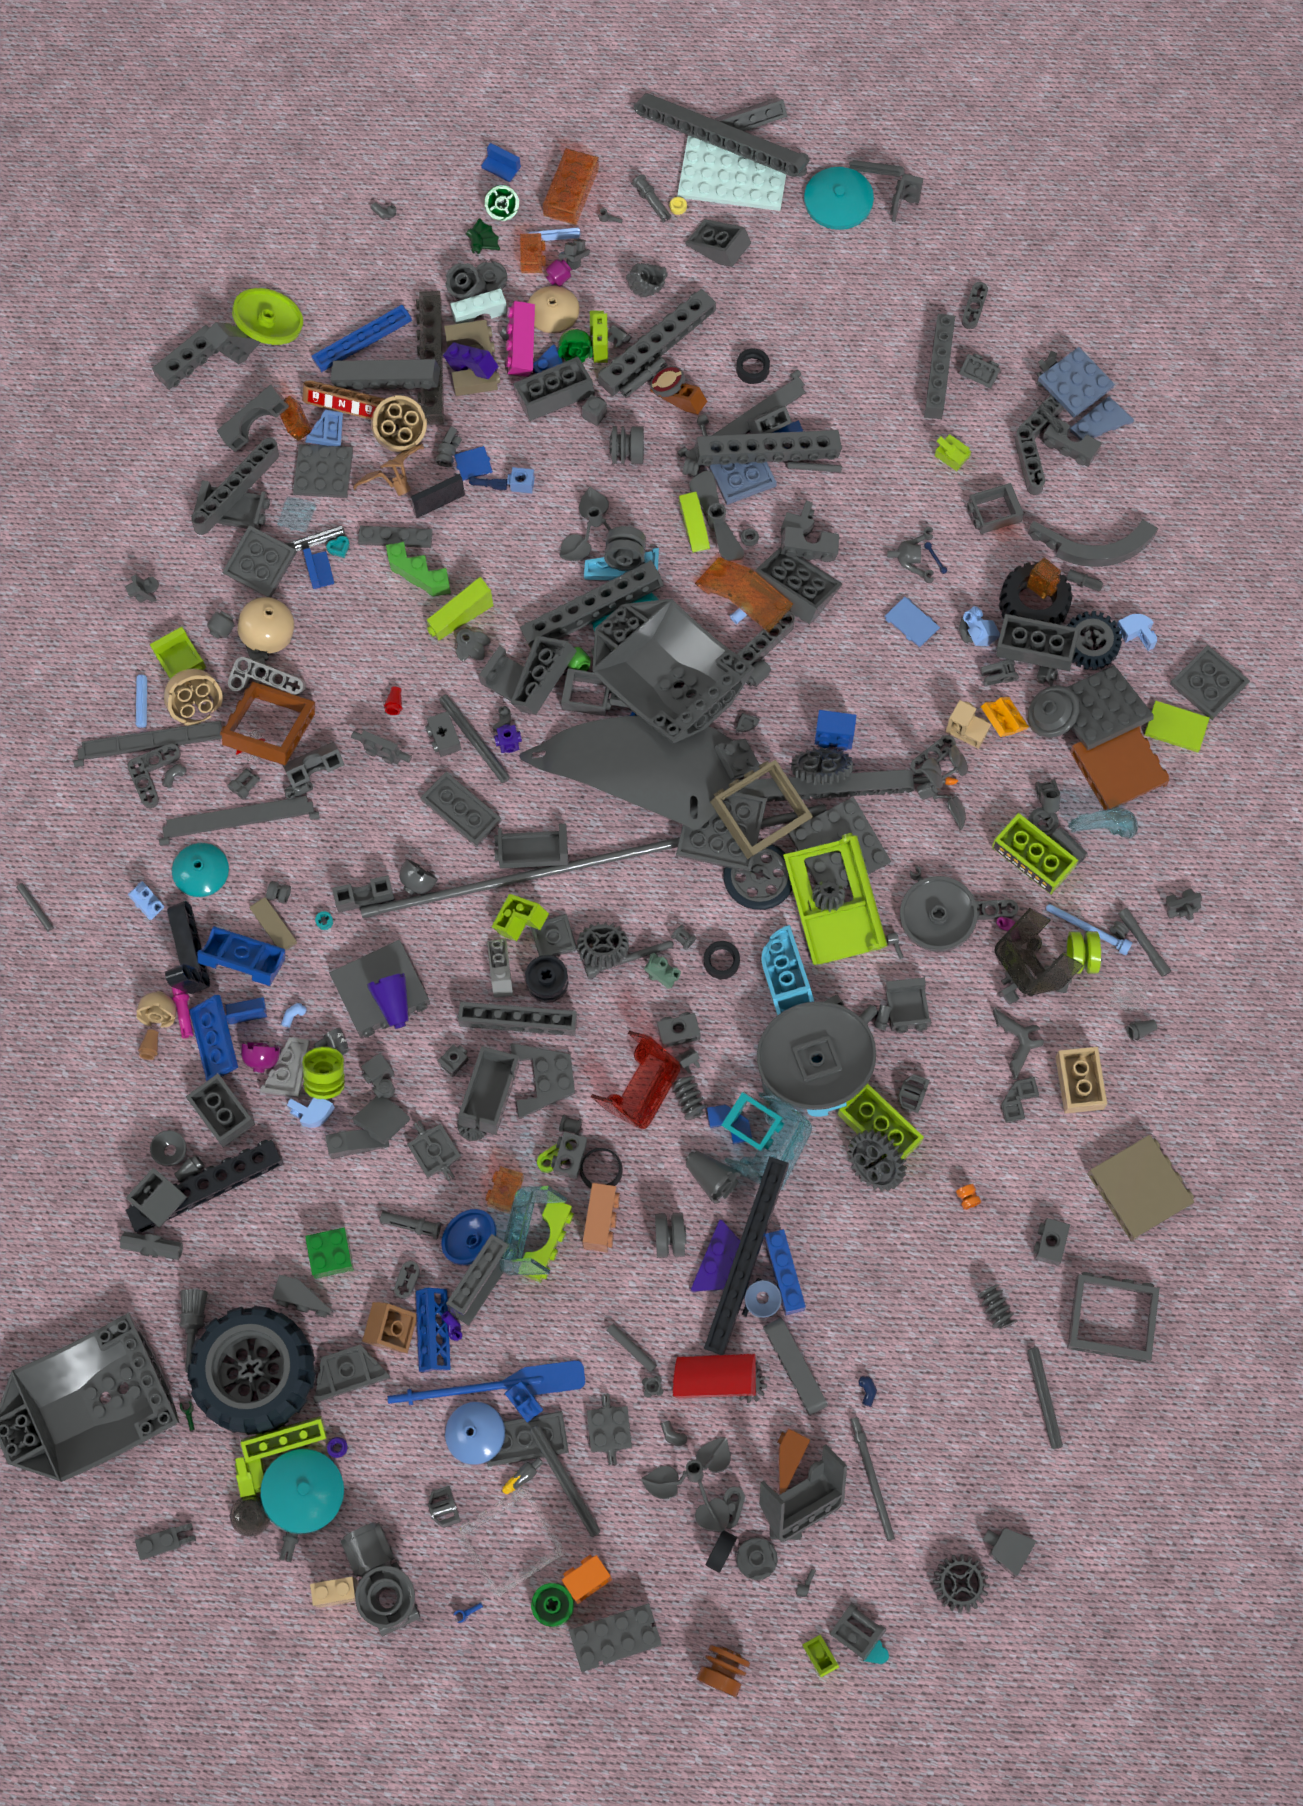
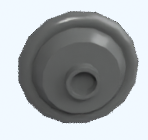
[1028,685,1080,738]

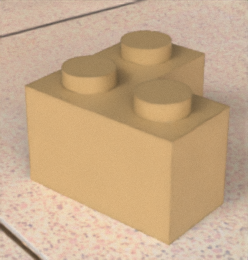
[946,700,991,749]

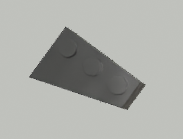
[204,322,261,365]

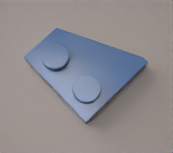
[305,410,343,446]

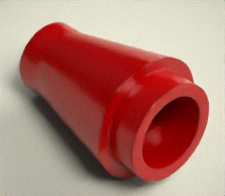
[384,686,402,716]

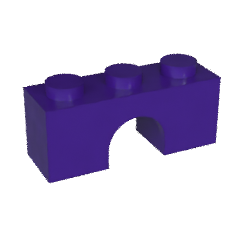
[443,343,499,379]

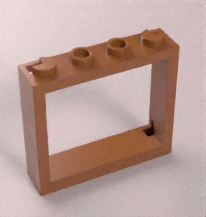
[220,682,315,765]

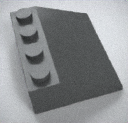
[749,547,842,625]

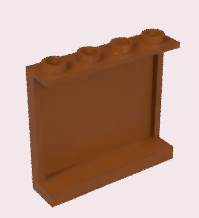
[1070,726,1169,815]

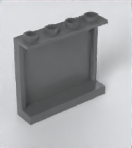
[329,939,430,1038]
[446,1234,513,1326]

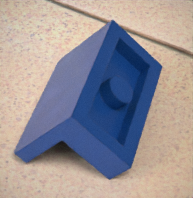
[481,143,521,182]
[303,548,334,589]
[225,997,267,1025]

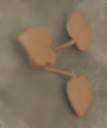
[353,444,424,496]

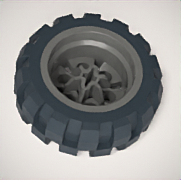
[187,1306,316,1435]

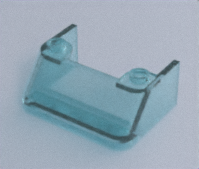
[724,1092,812,1189]
[499,1186,567,1275]

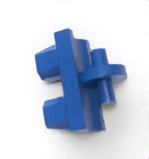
[505,1380,544,1423]

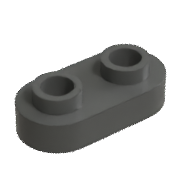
[723,1487,745,1529]

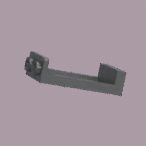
[194,480,270,530]
[494,823,568,869]

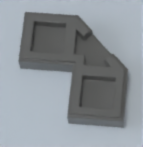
[1001,1077,1039,1123]

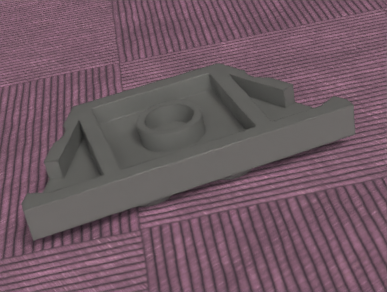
[314,1344,391,1403]

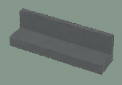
[714,97,788,131]

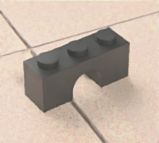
[1042,418,1102,467]
[781,526,839,562]
[282,742,345,788]
[332,875,395,913]

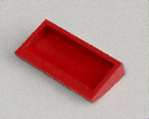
[673,1354,756,1398]

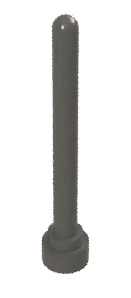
[584,941,674,979]

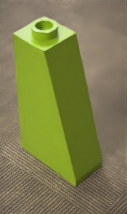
[427,577,493,641]

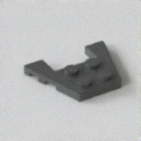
[510,1043,575,1119]

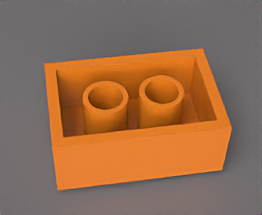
[562,1554,612,1604]

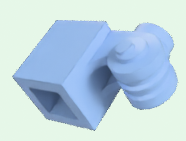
[963,606,1000,646]

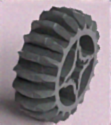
[577,921,629,970]
[932,1554,990,1613]

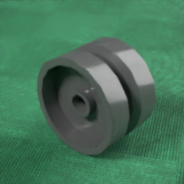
[604,526,646,571]
[655,1212,687,1258]

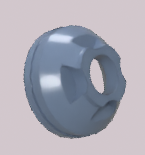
[745,1280,782,1318]

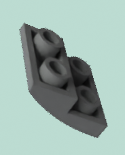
[353,1096,410,1145]

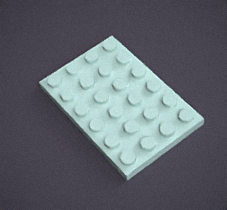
[678,136,788,211]

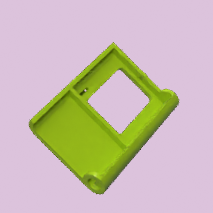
[784,833,888,966]

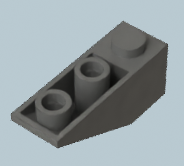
[272,1274,333,1318]

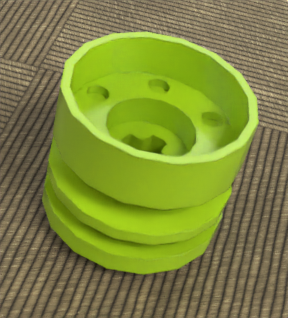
[302,1047,345,1099]

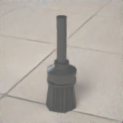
[179,1289,208,1373]

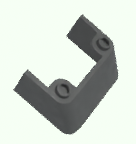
[759,1444,847,1542]

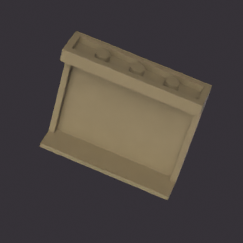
[1087,1135,1194,1242]

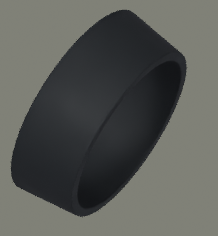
[580,1148,623,1189]

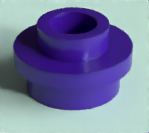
[327,1437,348,1458]

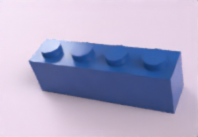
[764,1229,806,1316]

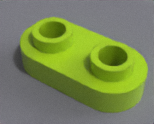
[537,1142,573,1173]

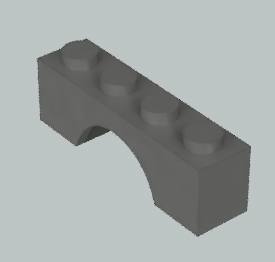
[217,385,290,452]

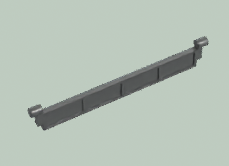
[677,369,806,460]
[73,721,222,767]
[159,796,320,846]

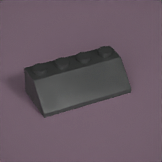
[513,357,595,421]

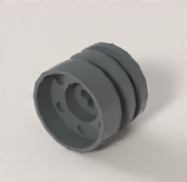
[609,426,644,464]

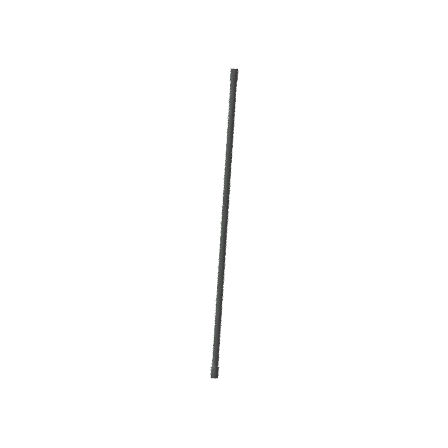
[360,804,827,919]

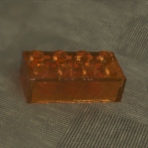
[543,148,599,225]

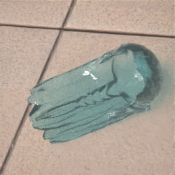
[1069,808,1138,839]

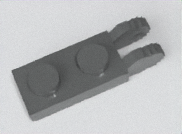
[135,1523,196,1561]

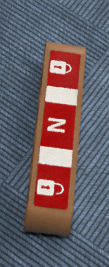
[302,380,385,420]

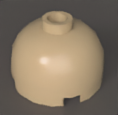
[136,991,176,1027]

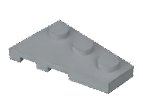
[259,1037,310,1098]

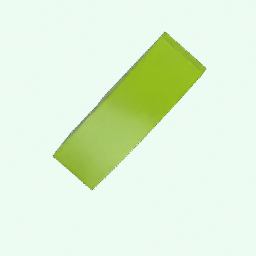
[679,492,710,553]

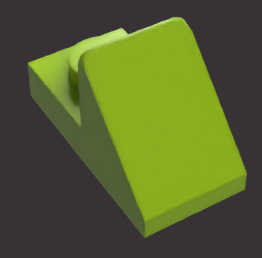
[802,1635,839,1677]

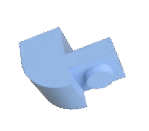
[1116,614,1157,651]
[287,1098,335,1128]

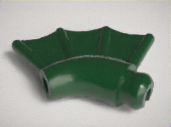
[466,218,500,254]

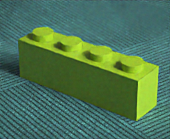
[240,1416,327,1462]

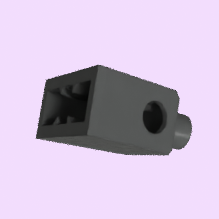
[983,1528,1036,1577]

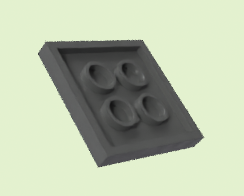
[293,444,353,498]
[222,525,297,598]
[1170,645,1250,720]

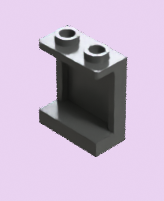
[885,977,932,1033]

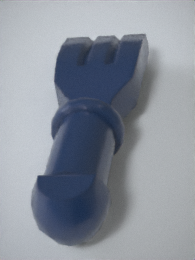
[469,477,507,490]

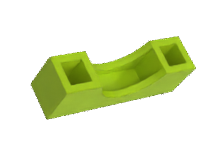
[518,1197,574,1283]

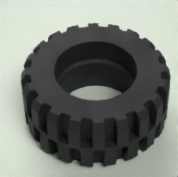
[999,562,1073,625]

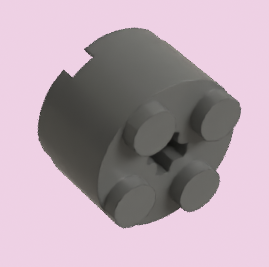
[445,263,487,301]

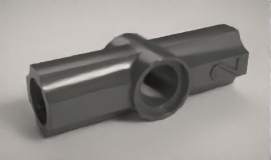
[120,1231,183,1260]

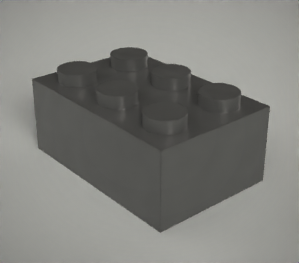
[186,1073,255,1148]

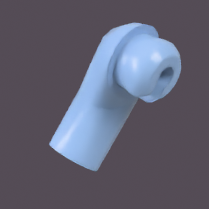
[281,1003,307,1028]

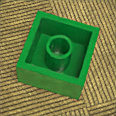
[305,1227,354,1279]

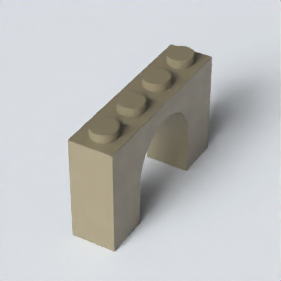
[444,320,500,396]

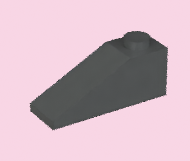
[325,1129,390,1159]

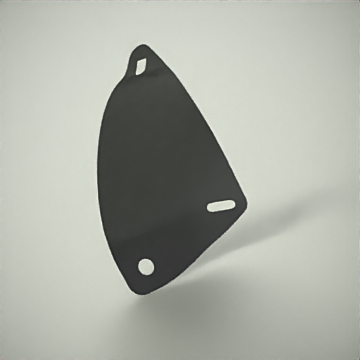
[519,716,735,829]

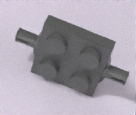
[351,730,412,764]
[407,1121,462,1181]
[586,1394,632,1466]

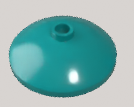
[172,843,229,897]

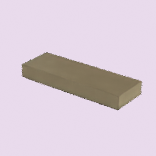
[249,897,297,951]

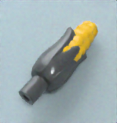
[502,1457,544,1494]

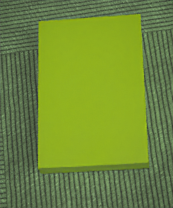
[1144,700,1210,753]

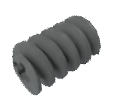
[672,1076,706,1121]
[978,1284,1018,1330]

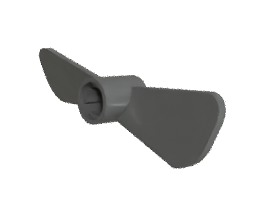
[689,471,744,561]

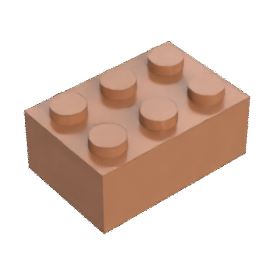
[583,1183,620,1253]

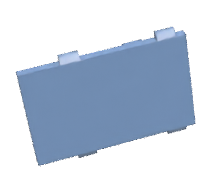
[885,597,940,648]

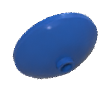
[441,1209,497,1265]

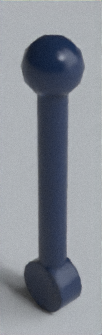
[924,542,947,574]

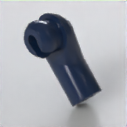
[858,1376,877,1407]

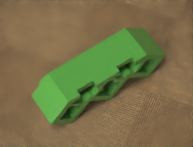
[386,542,451,597]

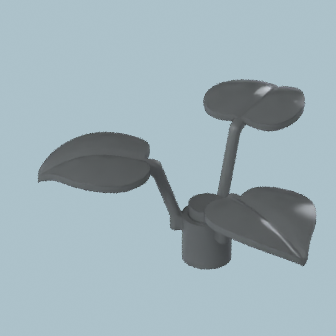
[559,487,611,561]
[917,745,968,830]
[642,1437,731,1532]

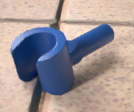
[453,1603,483,1623]

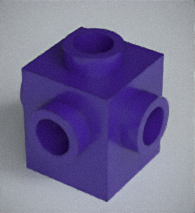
[494,724,522,753]

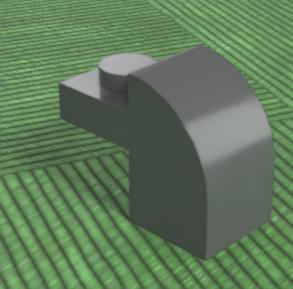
[781,500,815,537]

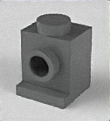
[437,1044,469,1077]

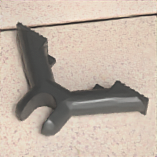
[993,1007,1044,1080]

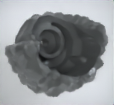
[626,263,668,297]

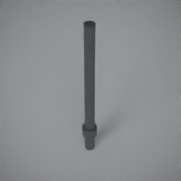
[851,1417,895,1541]

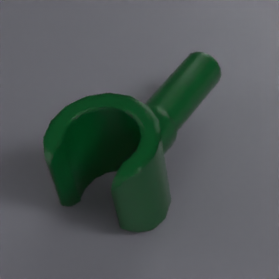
[180,1401,195,1431]

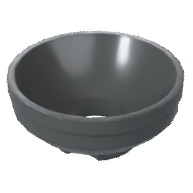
[150,1130,187,1167]

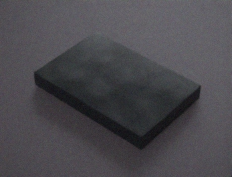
[410,474,465,518]

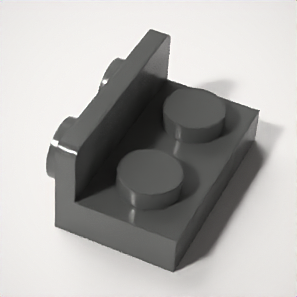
[959,353,1002,389]

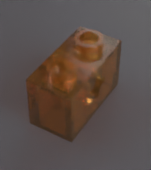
[520,233,546,274]
[280,396,312,441]
[1027,557,1061,599]
[485,1166,524,1215]

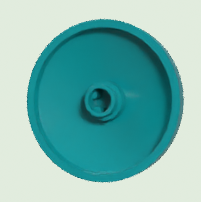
[804,167,874,230]
[260,1449,344,1534]

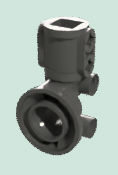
[341,1522,421,1637]

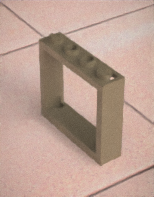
[710,759,813,859]

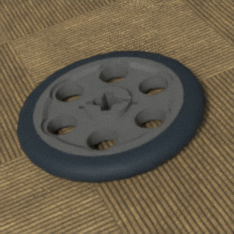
[723,842,793,910]

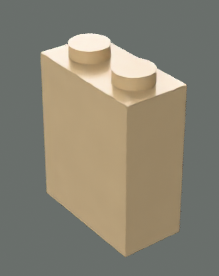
[310,1577,359,1608]

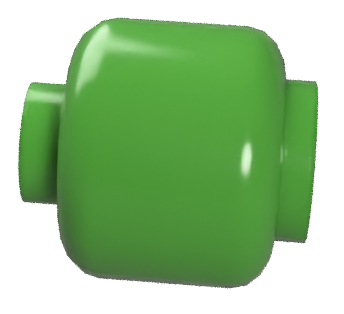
[567,647,591,671]

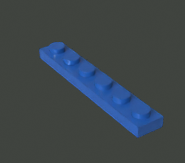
[311,305,412,372]

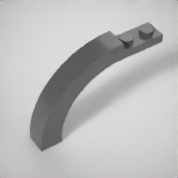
[1028,519,1158,567]

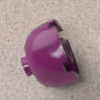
[241,1042,281,1073]

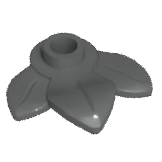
[456,629,491,662]

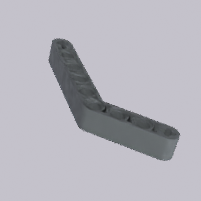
[1015,395,1065,495]

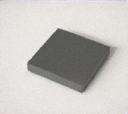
[530,914,577,957]

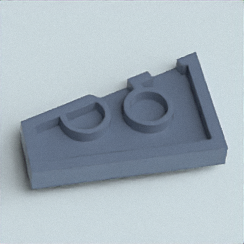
[1070,396,1134,441]

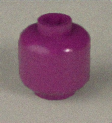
[546,259,572,286]

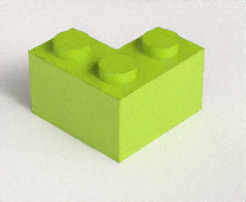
[492,894,549,942]

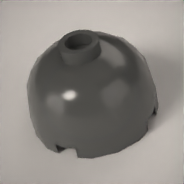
[399,859,438,895]

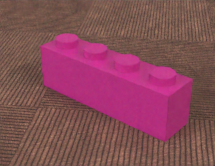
[505,301,535,377]

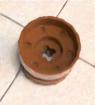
[696,1645,750,1697]

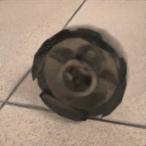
[229,1495,271,1537]

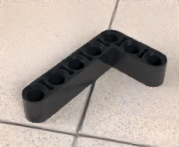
[165,901,210,994]

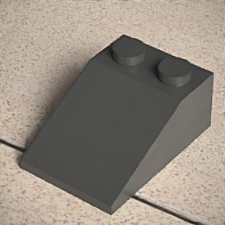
[685,219,751,267]

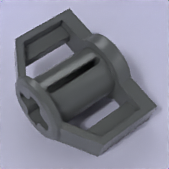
[898,1074,930,1114]
[428,1486,461,1528]

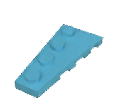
[584,548,659,580]

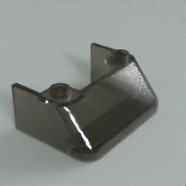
[994,908,1084,996]

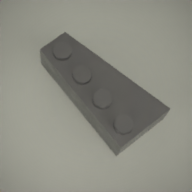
[511,636,577,715]

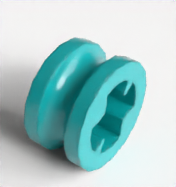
[315,911,333,930]

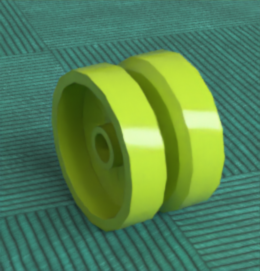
[1067,931,1101,974]

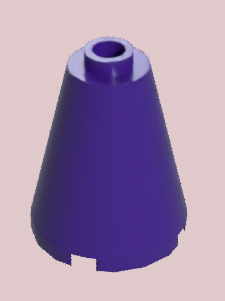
[367,973,409,1029]

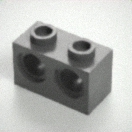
[551,1132,587,1179]

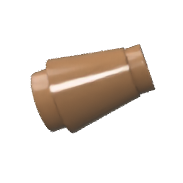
[138,1029,159,1060]

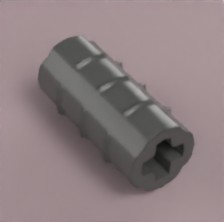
[1050,827,1088,866]

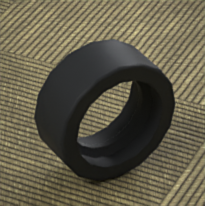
[736,348,770,384]
[704,941,740,979]
[705,1530,737,1573]

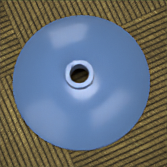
[445,1402,505,1465]

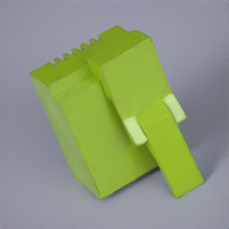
[935,434,971,471]
[235,1457,265,1498]

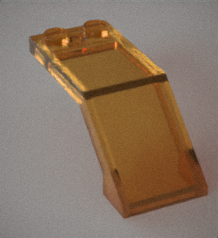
[695,557,793,632]

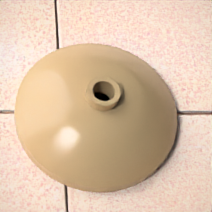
[528,286,579,333]

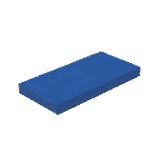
[189,995,238,1081]

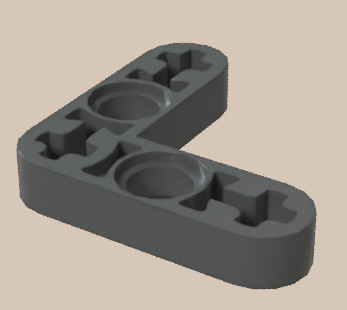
[127,744,181,809]

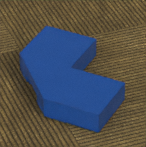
[707,1105,752,1144]

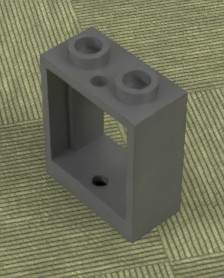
[967,483,1024,534]
[561,669,612,716]

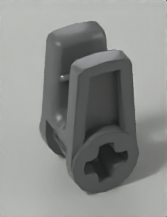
[980,659,1019,686]

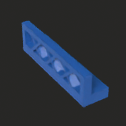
[416,1288,451,1372]

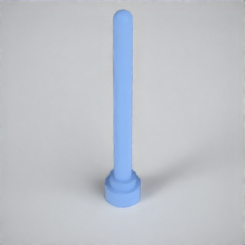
[1046,904,1133,956]

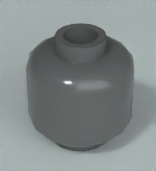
[207,610,235,639]

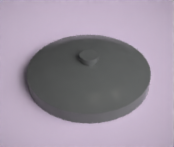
[900,876,978,952]

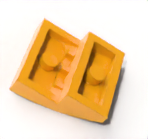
[981,697,1029,737]

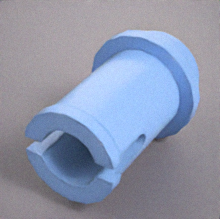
[729,602,754,624]

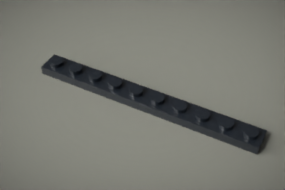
[704,1156,789,1355]

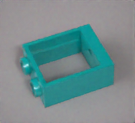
[721,1092,785,1151]

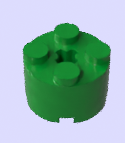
[531,1583,574,1628]

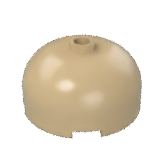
[371,395,427,452]
[237,597,294,653]
[164,669,223,726]

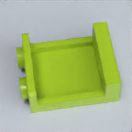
[149,627,207,679]

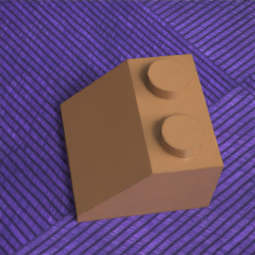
[362,1302,417,1354]

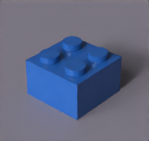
[814,710,857,751]

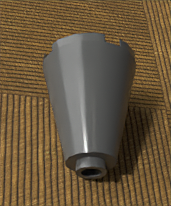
[686,1151,741,1204]

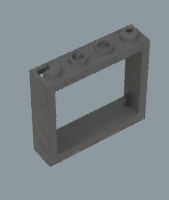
[1067,1272,1160,1363]

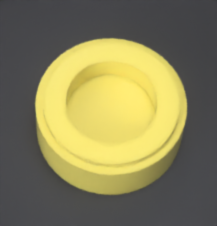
[670,197,687,215]

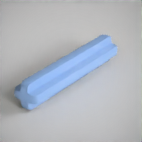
[529,227,580,242]
[136,675,147,728]

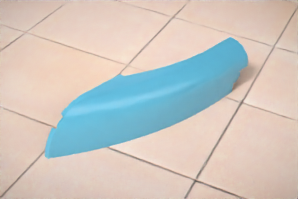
[761,925,847,1117]

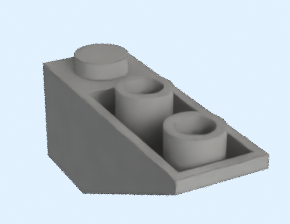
[487,939,513,998]

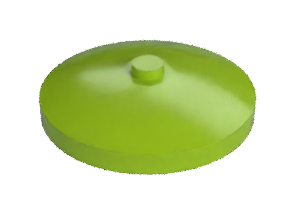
[232,288,303,345]

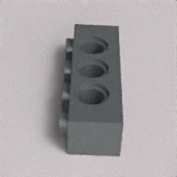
[152,325,219,390]

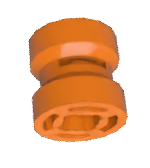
[956,1184,982,1210]

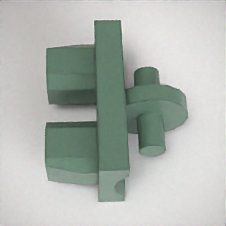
[644,953,681,989]

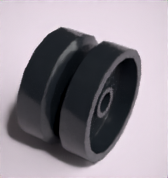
[525,955,569,1003]

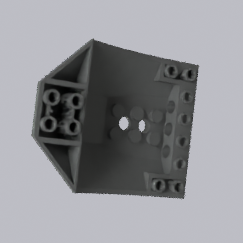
[593,599,754,743]
[0,1313,179,1482]

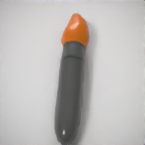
[913,777,958,785]

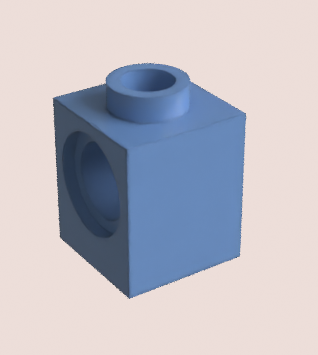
[507,467,535,494]

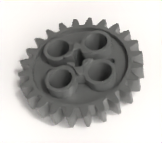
[791,747,853,785]
[847,1130,907,1192]

